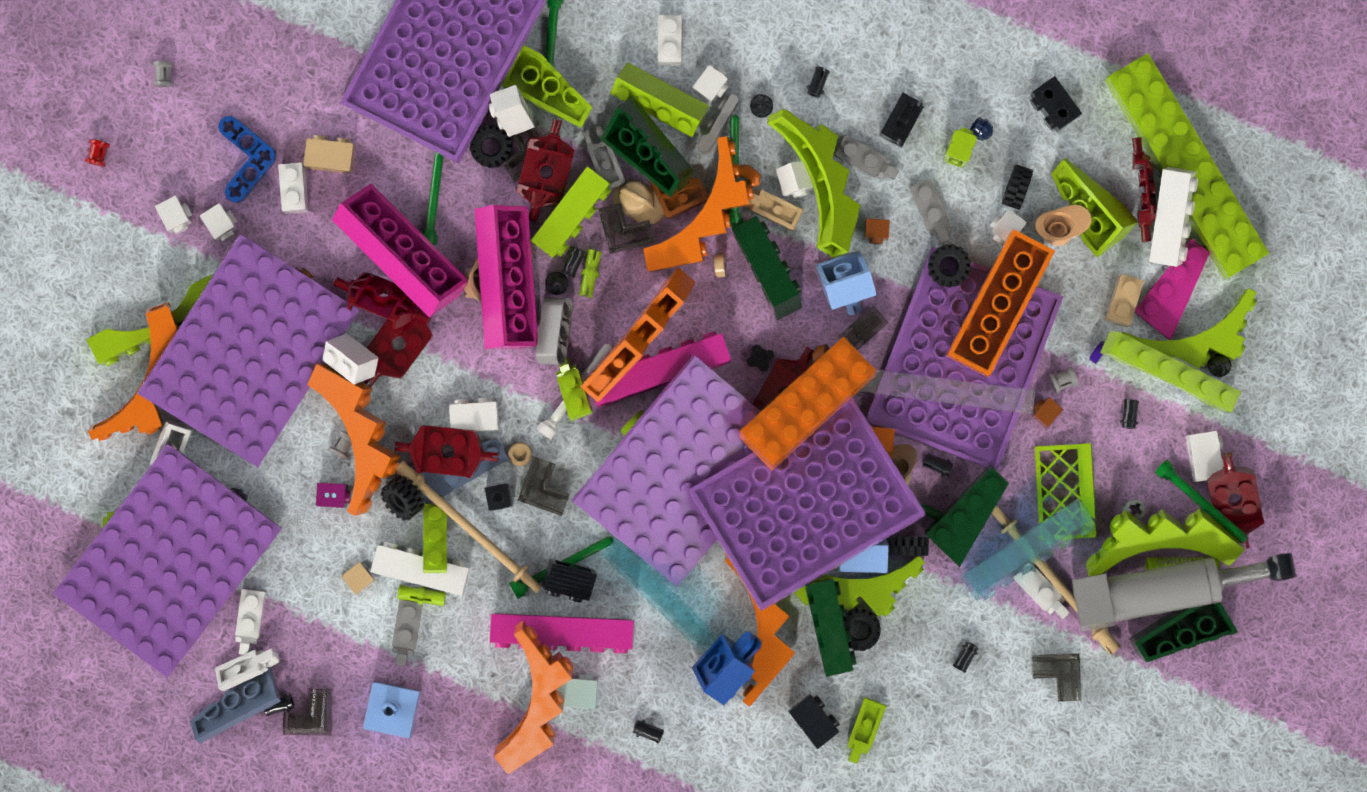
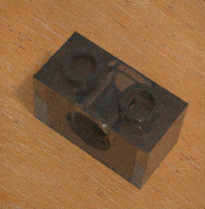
[837,305,889,351]

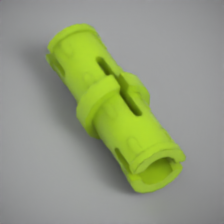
[578,249,602,298]
[397,585,446,607]

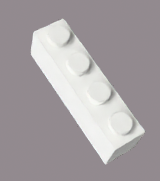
[1149,167,1198,267]
[371,541,470,596]

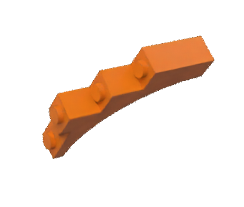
[643,136,754,272]
[88,302,179,441]
[307,363,400,516]
[494,620,574,774]

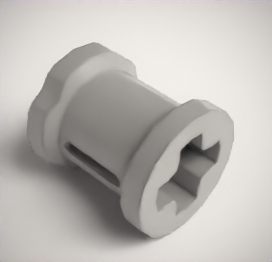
[153,61,174,87]
[1049,367,1079,394]
[328,429,352,460]
[1122,499,1146,519]

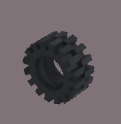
[469,124,512,168]
[1002,164,1033,210]
[928,244,971,288]
[381,475,425,521]
[887,536,929,556]
[843,608,881,652]

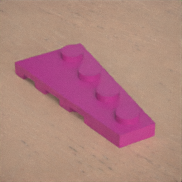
[1135,238,1210,340]

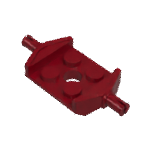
[515,118,575,221]
[1132,137,1157,242]
[334,272,432,329]
[363,308,433,388]
[753,347,814,411]
[394,425,499,478]
[1207,453,1265,549]

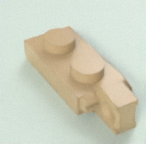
[747,189,803,231]

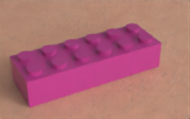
[331,184,468,318]
[474,205,538,349]
[591,331,731,408]
[490,613,635,654]

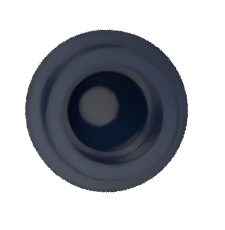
[969,117,993,141]

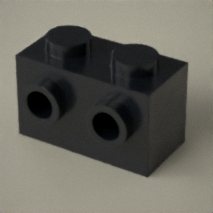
[1030,76,1082,133]
[788,694,840,749]

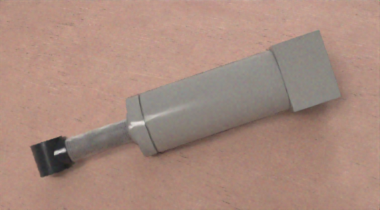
[1072,553,1297,632]

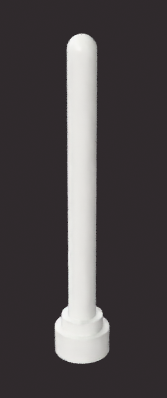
[536,344,612,440]

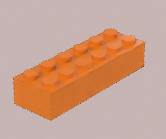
[946,229,1055,378]
[739,336,876,471]

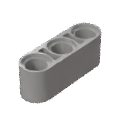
[536,298,573,365]

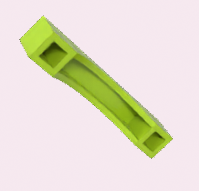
[86,274,213,367]
[1100,331,1241,413]

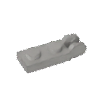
[698,93,739,154]
[582,124,626,189]

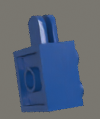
[692,631,761,705]

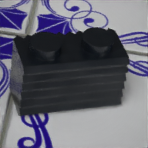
[542,558,597,603]

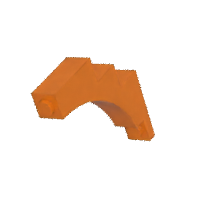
[581,267,695,402]
[724,553,795,708]

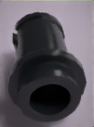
[807,66,830,98]
[561,246,585,278]
[1120,399,1139,429]
[922,452,954,477]
[952,641,979,673]
[264,694,295,717]
[632,719,664,744]

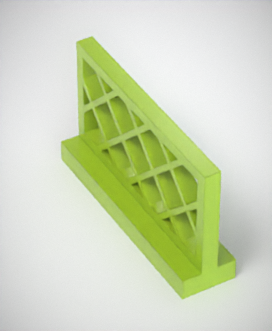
[1035,443,1097,540]

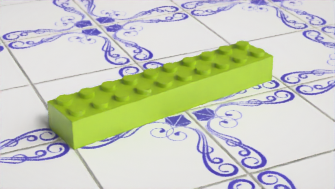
[1105,53,1270,280]

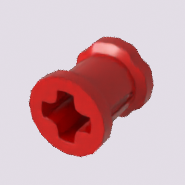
[84,139,110,167]

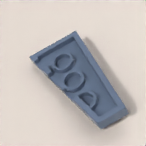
[408,438,509,504]
[190,667,281,743]

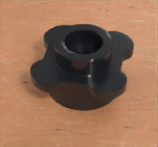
[747,345,774,372]

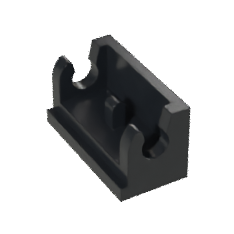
[879,92,924,148]

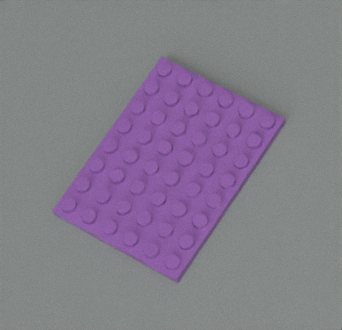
[340,0,548,163]
[137,234,360,467]
[866,246,1063,470]
[572,354,761,587]
[688,398,925,611]
[53,443,282,678]

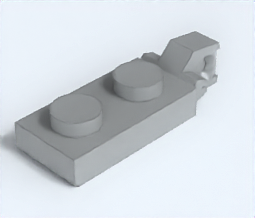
[834,135,899,180]
[909,179,950,245]
[392,600,423,666]

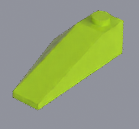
[500,45,592,129]
[1051,158,1138,258]

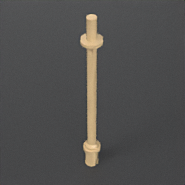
[396,460,543,593]
[992,505,1121,655]

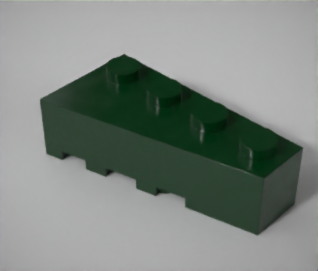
[600,96,694,197]
[732,215,802,321]
[924,464,1009,567]
[805,577,857,677]
[1129,602,1239,663]

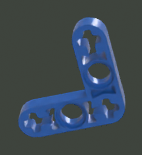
[218,116,277,203]

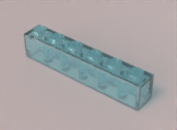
[961,497,1096,601]
[601,538,719,654]

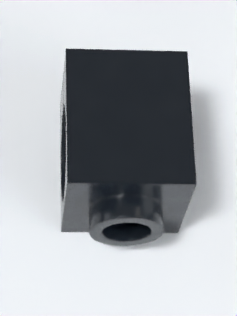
[484,483,513,511]

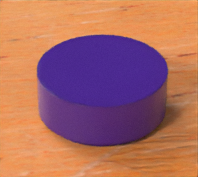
[1089,341,1105,364]

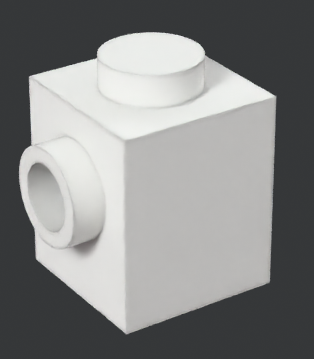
[693,65,729,104]
[776,161,813,198]
[155,195,192,234]
[200,203,238,242]
[990,209,1027,247]

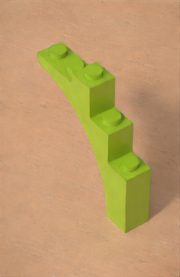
[767,109,861,258]
[1122,288,1257,370]
[1086,508,1245,577]
[793,556,925,617]

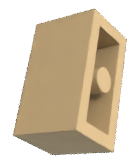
[303,135,356,174]
[1104,274,1144,328]

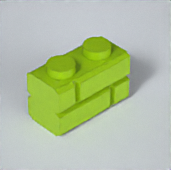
[943,127,977,168]

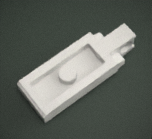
[1012,561,1070,619]
[235,589,266,655]
[215,649,280,691]

